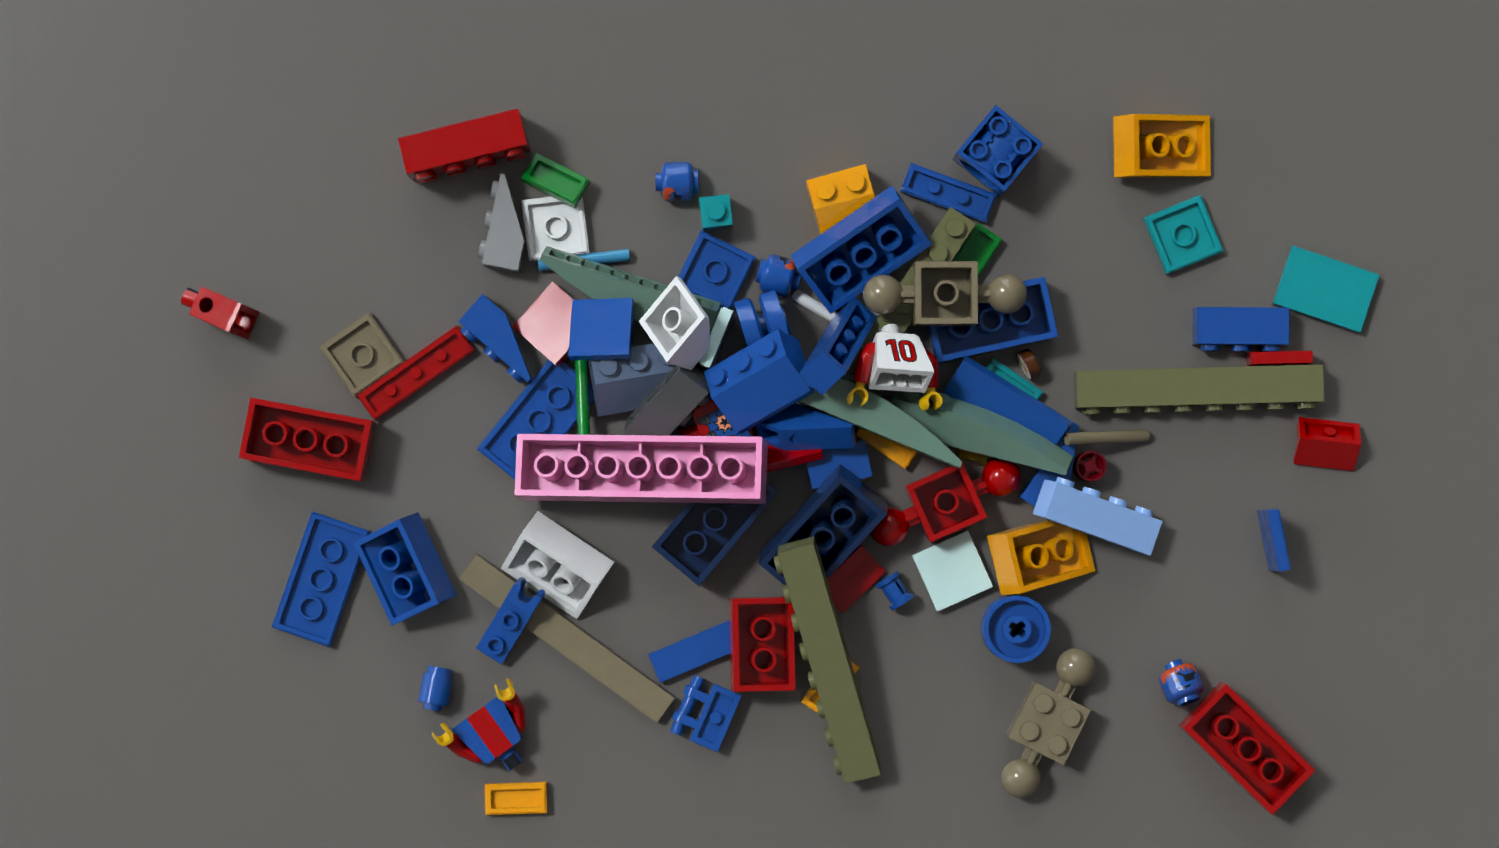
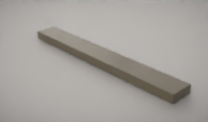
[459,554,675,723]

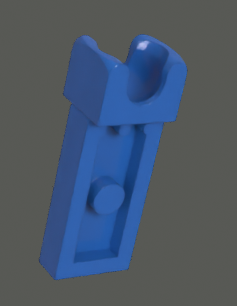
[476,577,546,665]

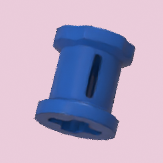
[875,570,914,611]

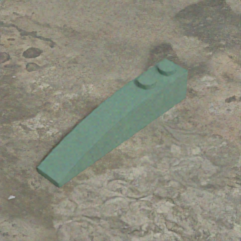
[540,246,721,334]
[798,374,962,469]
[892,391,1073,475]

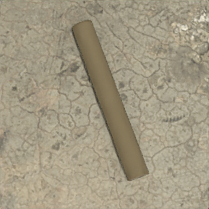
[1064,429,1150,445]

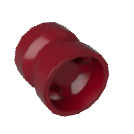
[1073,451,1107,482]

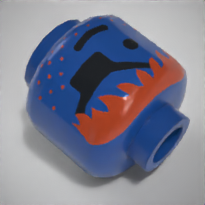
[655,162,699,202]
[755,254,802,298]
[1159,659,1204,707]

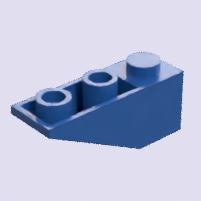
[458,294,532,383]
[756,403,857,451]

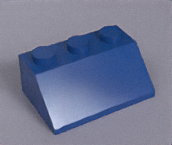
[704,329,814,434]
[353,512,457,626]

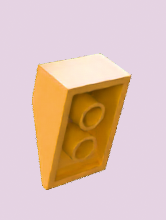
[1113,114,1211,178]
[806,164,875,235]
[987,520,1096,595]

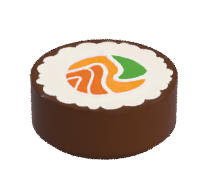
[1016,348,1041,380]

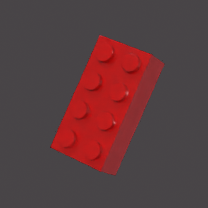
[398,108,531,184]
[238,397,376,482]
[1178,682,1315,815]

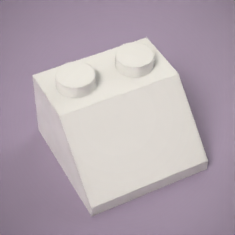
[639,276,710,370]

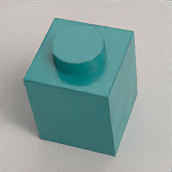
[699,194,733,231]

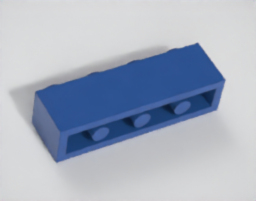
[799,297,877,395]

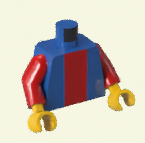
[432,679,526,771]

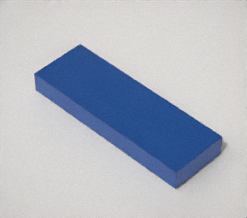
[900,163,997,224]
[648,620,730,683]

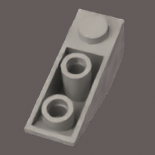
[478,173,526,273]

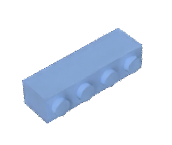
[1033,477,1163,556]

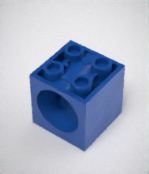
[952,105,1043,198]

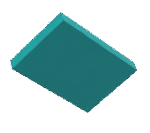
[1272,246,1379,333]

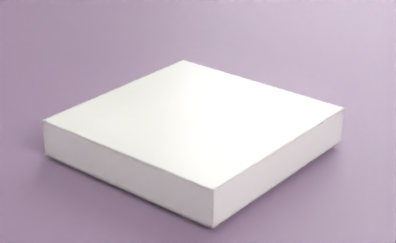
[521,196,590,261]

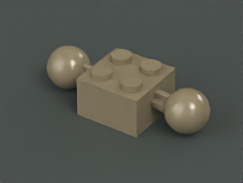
[863,261,1027,326]
[1001,648,1096,798]

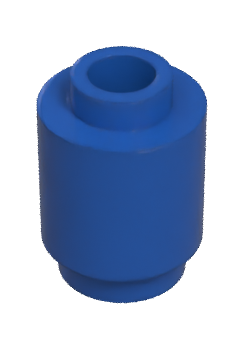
[418,665,454,712]

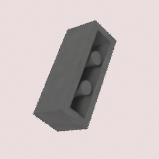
[623,365,711,436]

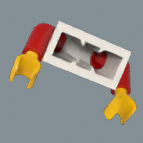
[847,324,943,411]

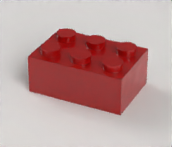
[729,597,795,692]

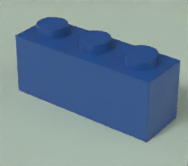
[1192,307,1289,352]

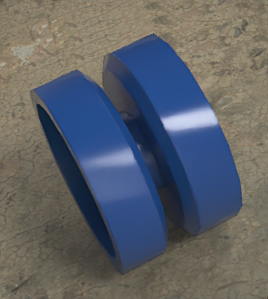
[733,290,791,347]
[980,594,1051,663]

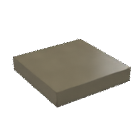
[319,312,404,397]

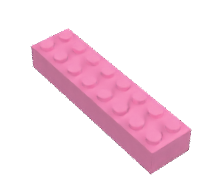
[514,434,768,504]

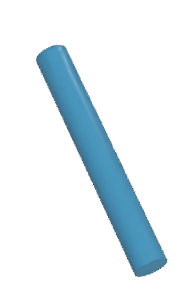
[538,249,630,271]

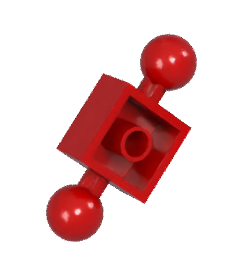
[870,458,1021,546]

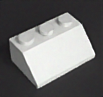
[501,511,614,619]

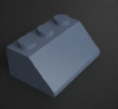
[588,343,675,417]

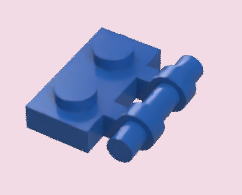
[670,675,742,752]

